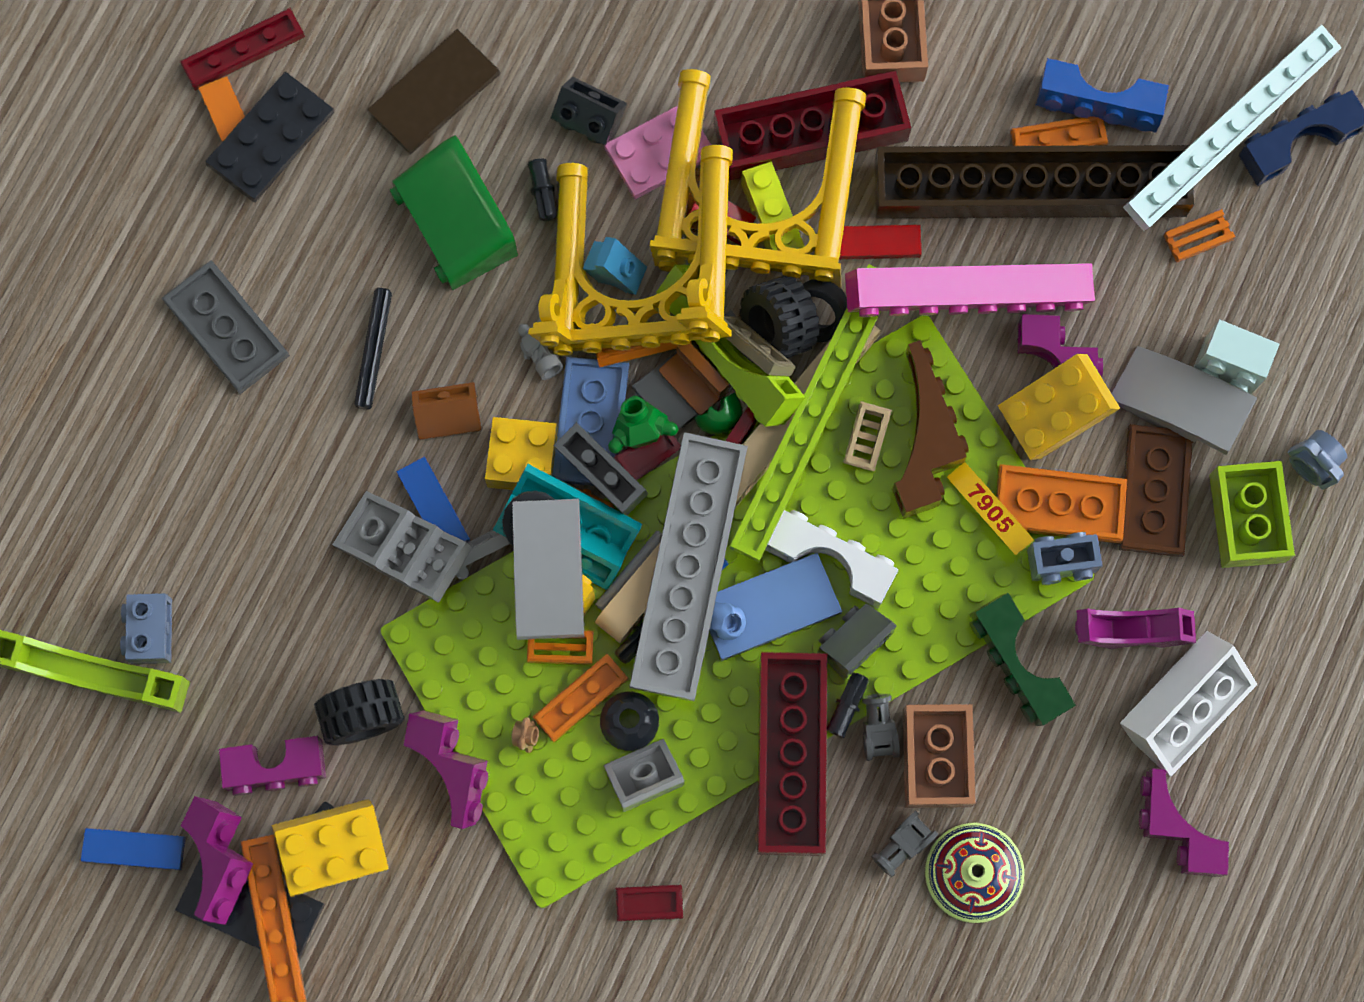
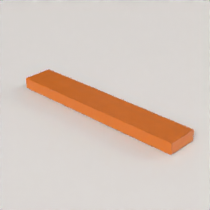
[241,834,307,1002]

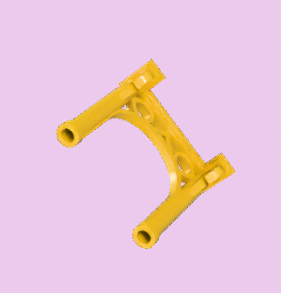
[650,69,866,288]
[528,145,733,356]

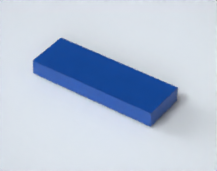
[396,456,470,542]
[81,828,186,870]

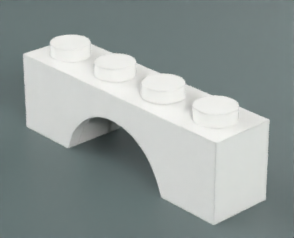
[765,510,899,609]

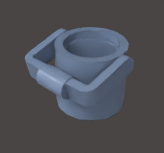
[1287,430,1347,490]

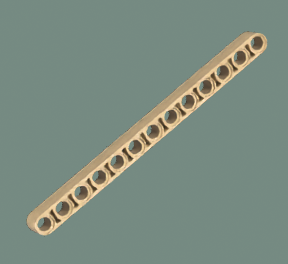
[595,326,881,643]

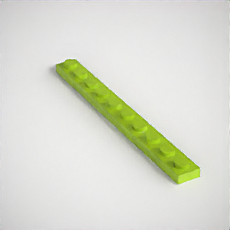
[730,264,881,562]

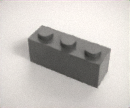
[554,422,648,516]

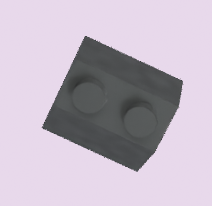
[817,603,897,681]

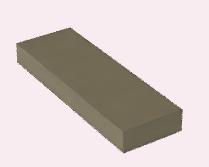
[724,316,795,376]

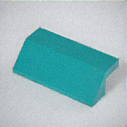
[493,464,642,590]

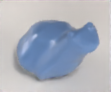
[710,602,746,640]

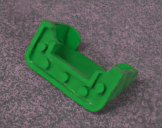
[389,135,518,291]

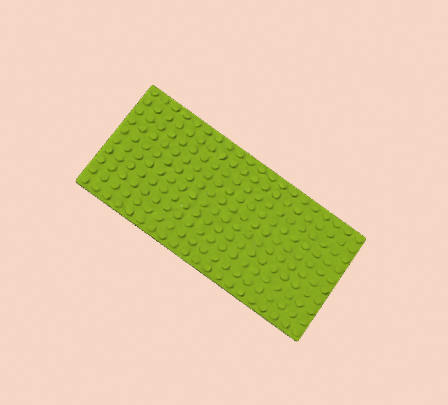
[381,315,1094,908]

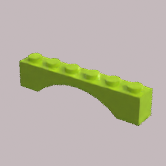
[656,264,806,427]
[0,630,190,713]

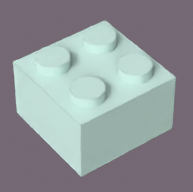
[1194,319,1280,394]

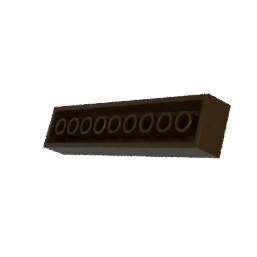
[874,145,1194,219]

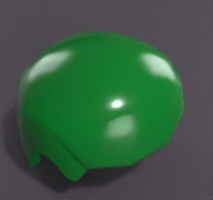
[695,392,743,434]

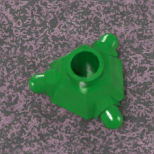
[608,396,678,454]

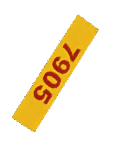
[947,462,1034,555]

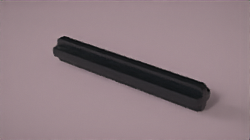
[354,288,392,410]

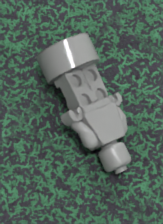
[518,324,563,380]

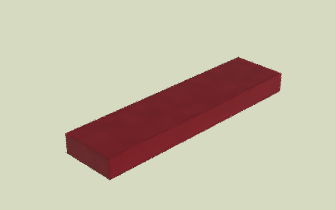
[180,8,305,91]

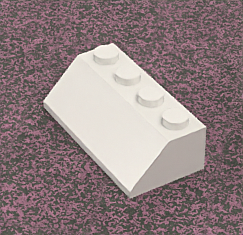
[1120,631,1257,777]

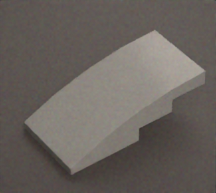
[1111,346,1257,455]
[332,491,473,603]
[513,499,584,640]

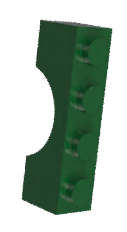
[969,593,1076,726]

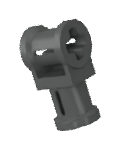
[862,694,900,761]
[871,810,938,878]

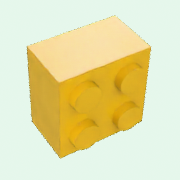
[485,417,558,490]

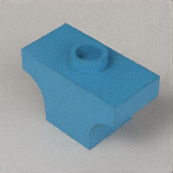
[583,237,647,295]

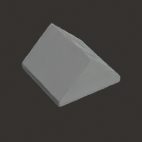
[604,739,685,812]

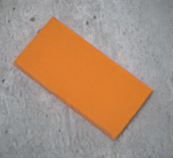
[996,464,1127,544]

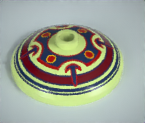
[925,823,1024,923]

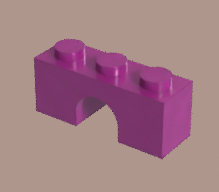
[219,736,326,796]

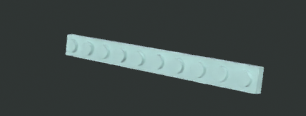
[1123,25,1341,231]

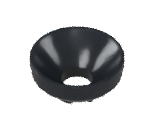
[600,691,659,751]

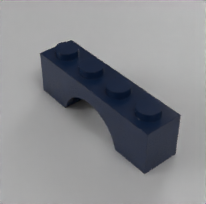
[1239,90,1364,187]

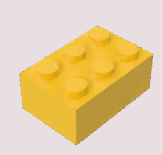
[997,354,1121,460]
[272,799,389,896]

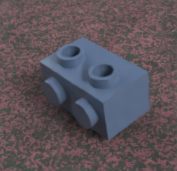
[1027,532,1103,585]
[120,593,172,664]

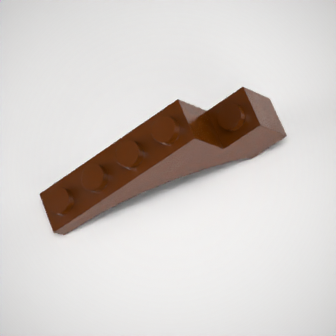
[892,340,969,519]

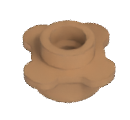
[512,717,539,753]

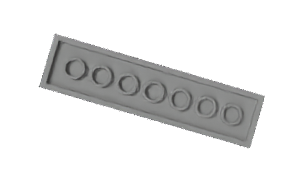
[629,432,748,702]

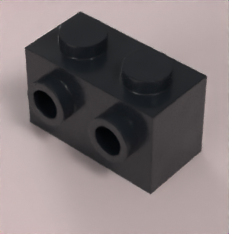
[550,76,627,145]

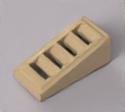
[843,401,892,471]

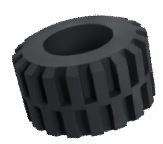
[740,276,819,358]
[314,679,405,745]

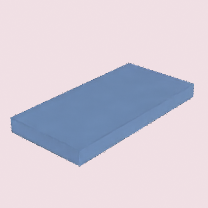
[553,357,629,486]
[709,553,842,661]

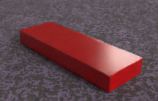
[839,225,922,260]

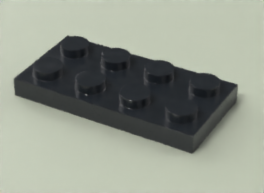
[205,71,334,203]
[175,857,325,959]

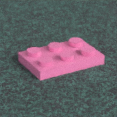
[604,106,711,200]

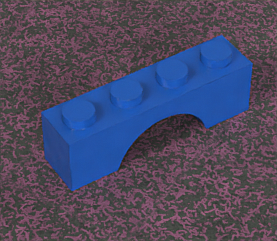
[1036,58,1169,133]

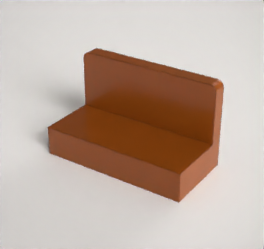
[659,343,729,415]
[412,382,481,439]

